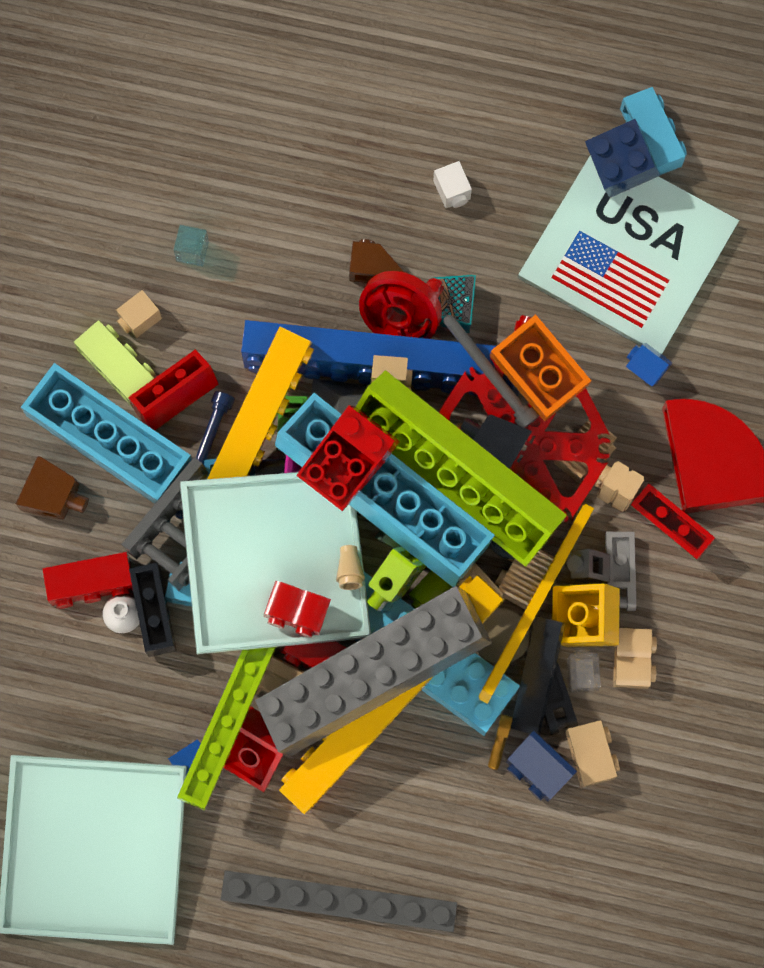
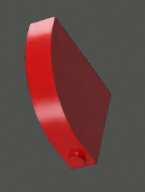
[662,399,764,514]

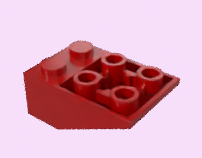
[296,405,400,511]

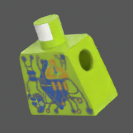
[367,546,426,611]

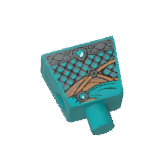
[427,275,476,333]

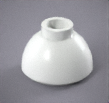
[103,595,139,633]

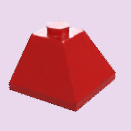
[224,706,284,792]

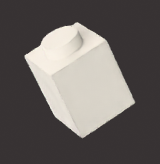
[433,161,472,209]

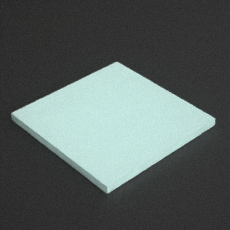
[180,472,371,654]
[0,755,187,945]

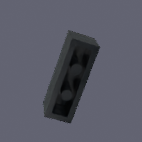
[129,563,177,657]

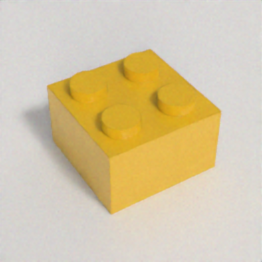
[552,584,620,647]

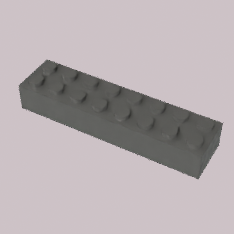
[255,586,492,756]

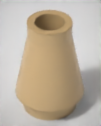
[336,545,365,590]

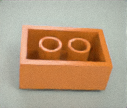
[490,314,591,422]

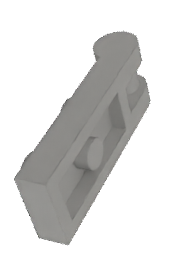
[605,532,636,611]

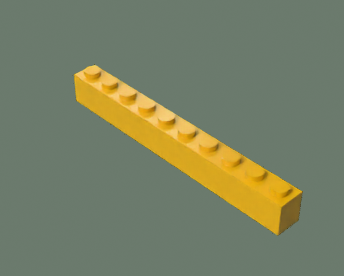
[279,575,505,814]

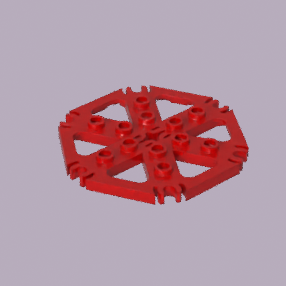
[439,358,610,522]

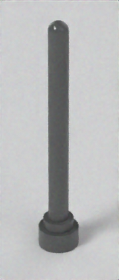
[444,315,540,428]

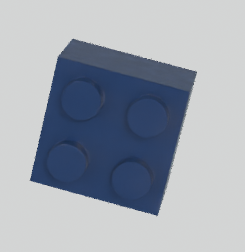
[585,119,660,198]

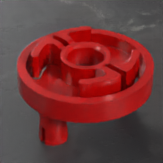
[359,271,444,339]

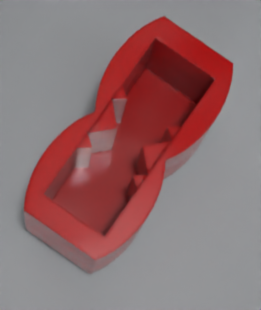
[263,581,331,638]

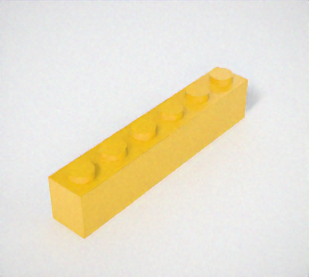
[207,327,314,479]

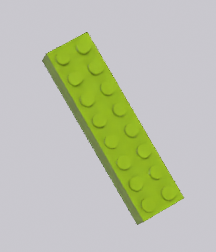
[356,370,567,567]

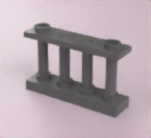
[121,458,209,591]

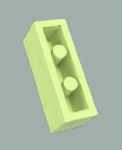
[74,320,156,408]

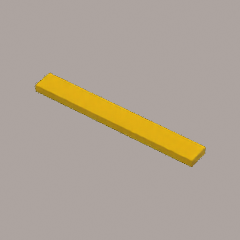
[478,504,594,704]

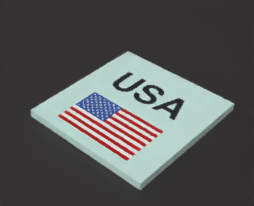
[518,156,739,354]

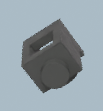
[567,549,610,585]

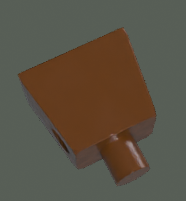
[16,456,89,520]

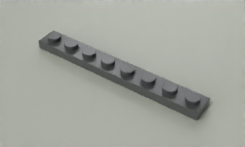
[220,870,457,932]

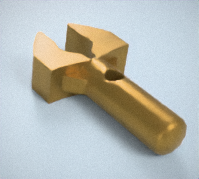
[488,714,513,770]

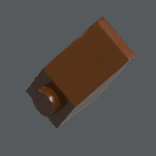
[349,239,404,285]

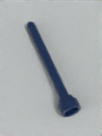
[175,391,235,519]

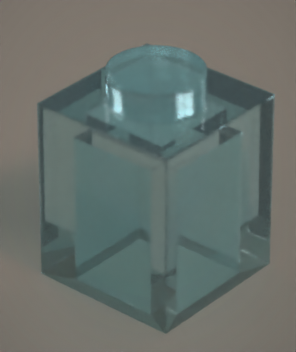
[173,225,209,267]

